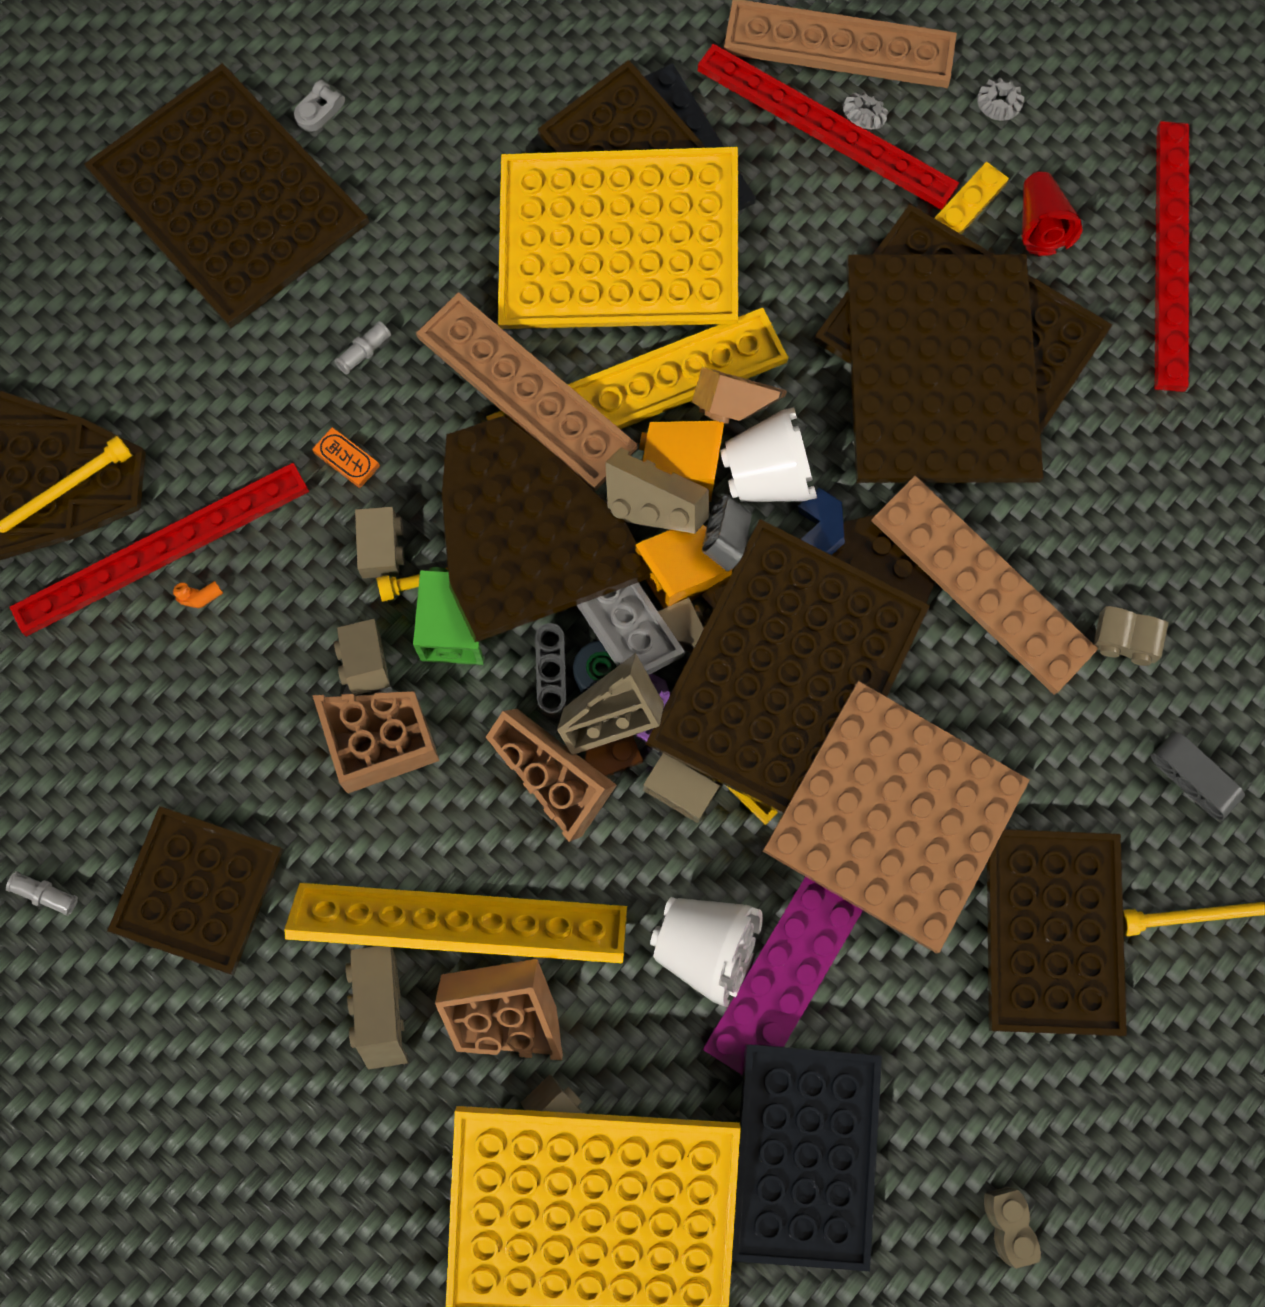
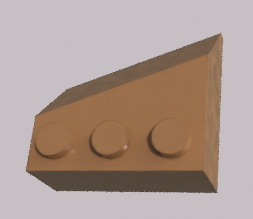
[692,367,787,424]
[312,692,440,793]
[435,959,563,1060]

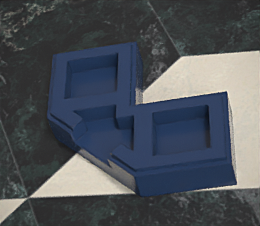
[798,488,845,555]

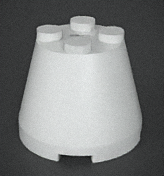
[720,407,817,502]
[650,897,763,1007]

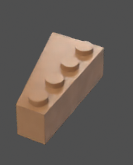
[486,709,617,842]

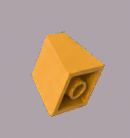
[639,421,724,502]
[635,524,733,609]

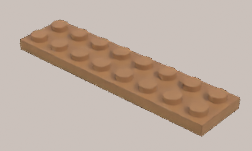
[724,0,957,88]
[416,292,637,491]
[871,476,1098,694]

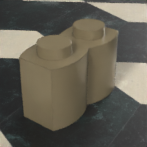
[1093,606,1169,666]
[984,1187,1041,1269]

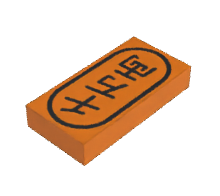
[312,427,380,489]

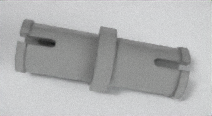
[334,321,391,375]
[6,871,78,916]

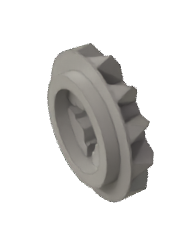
[977,77,1024,121]
[843,92,888,129]

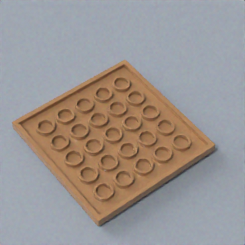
[762,681,1030,953]

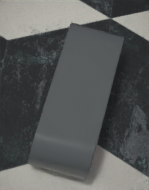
[702,494,752,571]
[535,623,567,720]
[1151,732,1245,820]

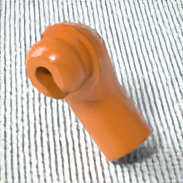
[173,581,223,608]

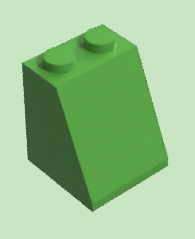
[413,567,484,665]

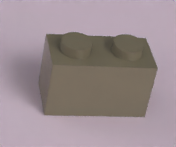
[355,507,405,578]
[334,619,390,695]
[643,753,720,823]

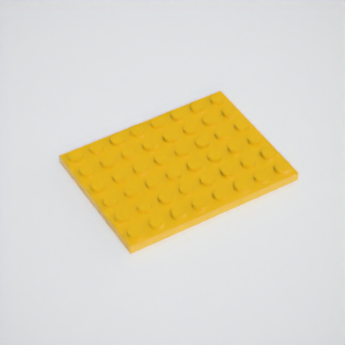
[498,147,738,329]
[446,1106,740,1307]

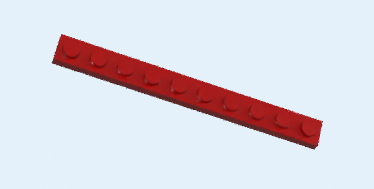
[697,44,959,210]
[1154,121,1189,392]
[9,462,309,637]

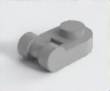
[294,80,345,132]

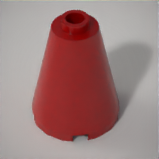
[1022,171,1083,256]

